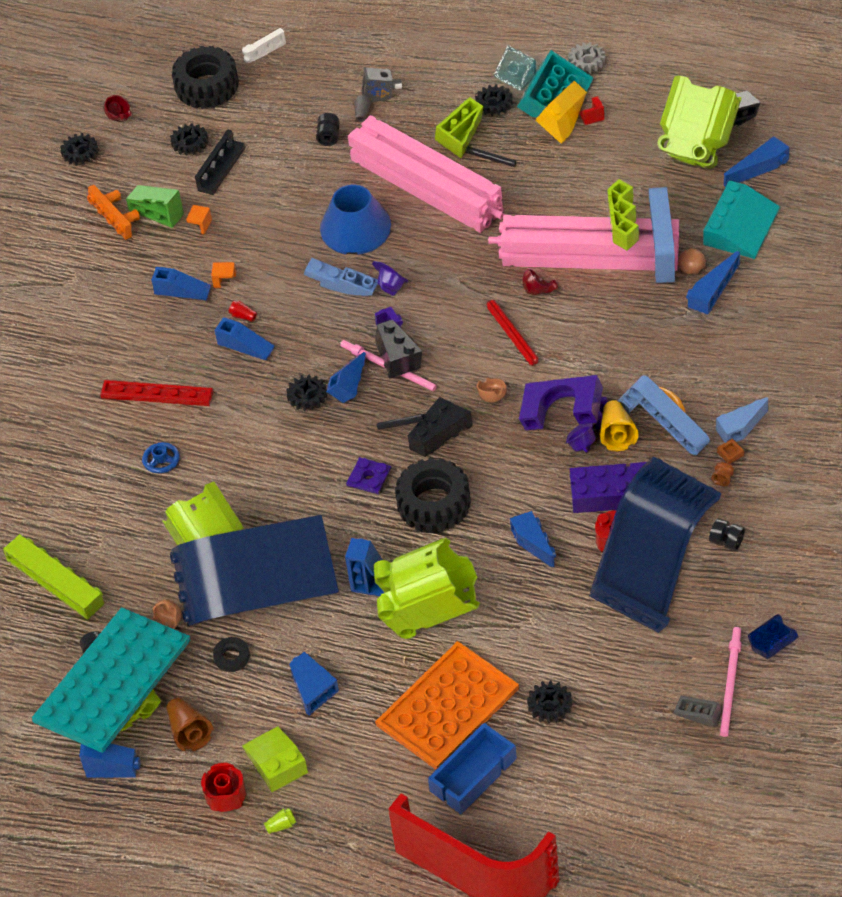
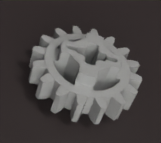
[568,42,605,74]

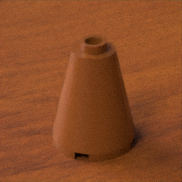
[166,698,214,752]

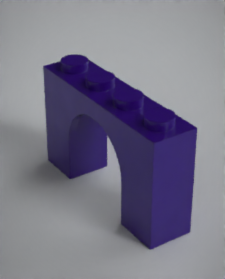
[519,375,603,431]

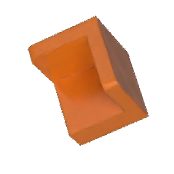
[186,205,212,234]
[211,262,237,288]

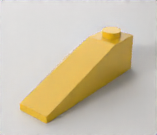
[536,81,587,144]

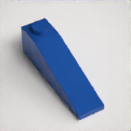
[724,136,789,187]
[686,251,740,314]

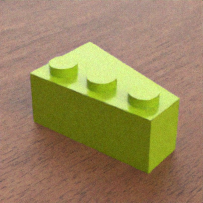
[435,97,483,158]

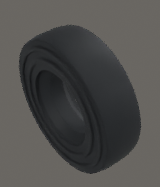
[213,637,250,672]

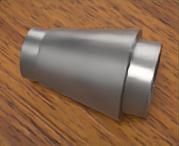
[354,95,371,122]

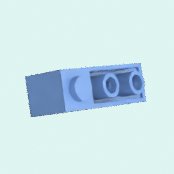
[716,397,768,443]

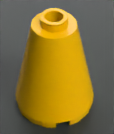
[600,400,638,452]

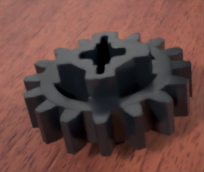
[475,84,513,117]
[170,123,208,156]
[60,133,98,166]
[286,374,328,411]
[527,680,572,724]

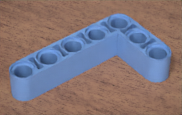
[648,187,675,284]
[618,375,710,455]

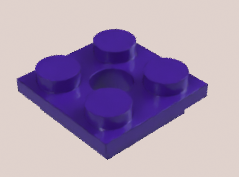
[346,457,392,494]

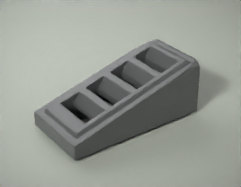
[674,696,722,727]

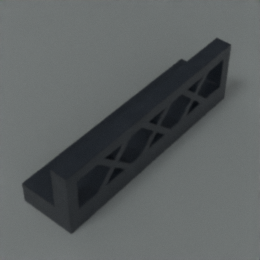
[195,129,245,195]

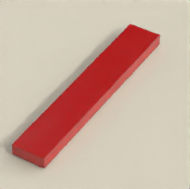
[100,380,213,406]

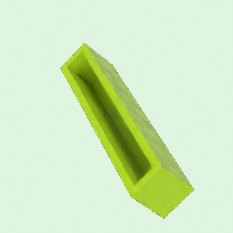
[3,534,104,620]

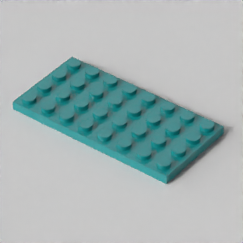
[32,607,190,753]

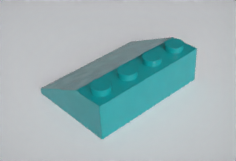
[517,50,594,118]
[703,180,780,259]

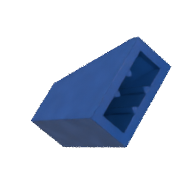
[289,652,339,716]
[79,743,140,778]

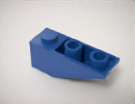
[151,267,211,300]
[215,317,275,360]
[326,352,366,403]
[510,511,556,567]

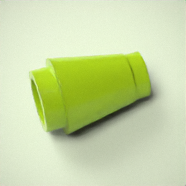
[264,808,297,834]

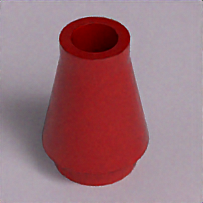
[228,300,257,322]

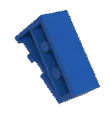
[345,538,384,596]

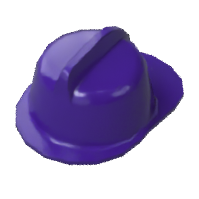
[372,261,409,296]
[565,423,596,453]

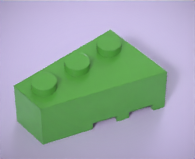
[126,185,184,228]

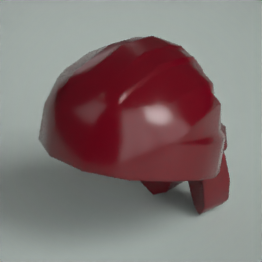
[104,95,132,122]
[522,268,558,295]

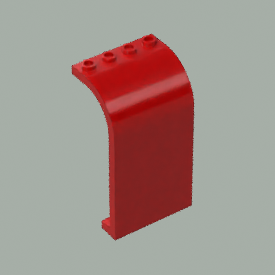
[388,793,560,897]

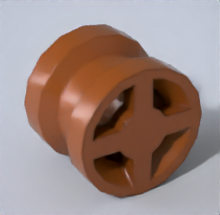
[711,462,734,487]

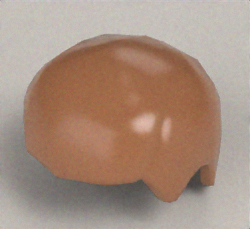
[678,248,707,275]
[476,377,507,403]
[152,599,182,629]

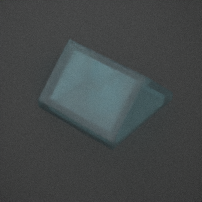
[493,45,536,91]

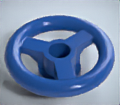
[142,442,180,474]

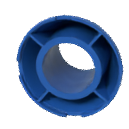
[320,185,391,255]

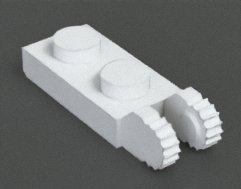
[242,28,286,63]

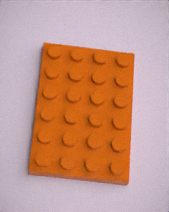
[375,641,519,770]

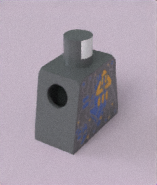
[361,67,402,102]

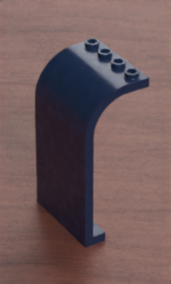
[589,456,721,633]
[170,515,339,627]

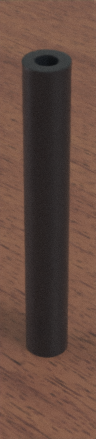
[466,146,517,167]
[377,414,426,430]

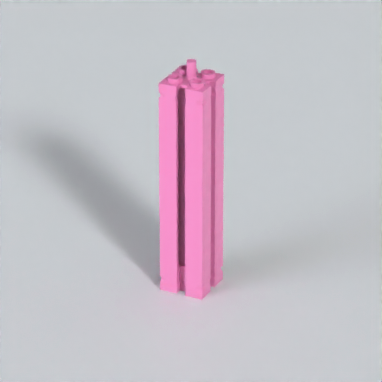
[348,115,504,233]
[488,215,679,271]

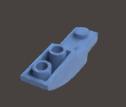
[304,258,378,296]

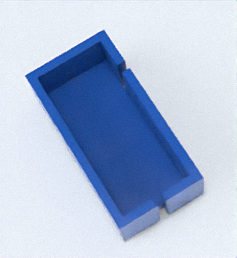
[428,723,517,815]

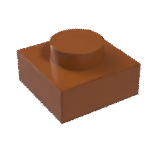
[717,438,744,464]

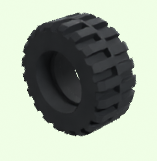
[172,46,239,109]
[395,458,471,533]

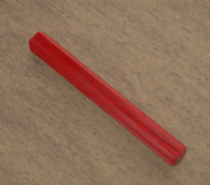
[487,300,539,366]

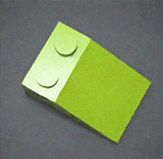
[242,726,308,792]

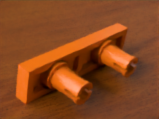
[87,185,140,240]

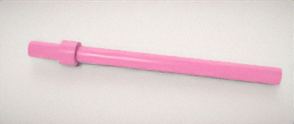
[340,340,437,392]
[720,627,742,737]

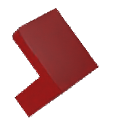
[579,96,605,125]

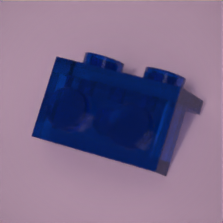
[748,614,799,659]

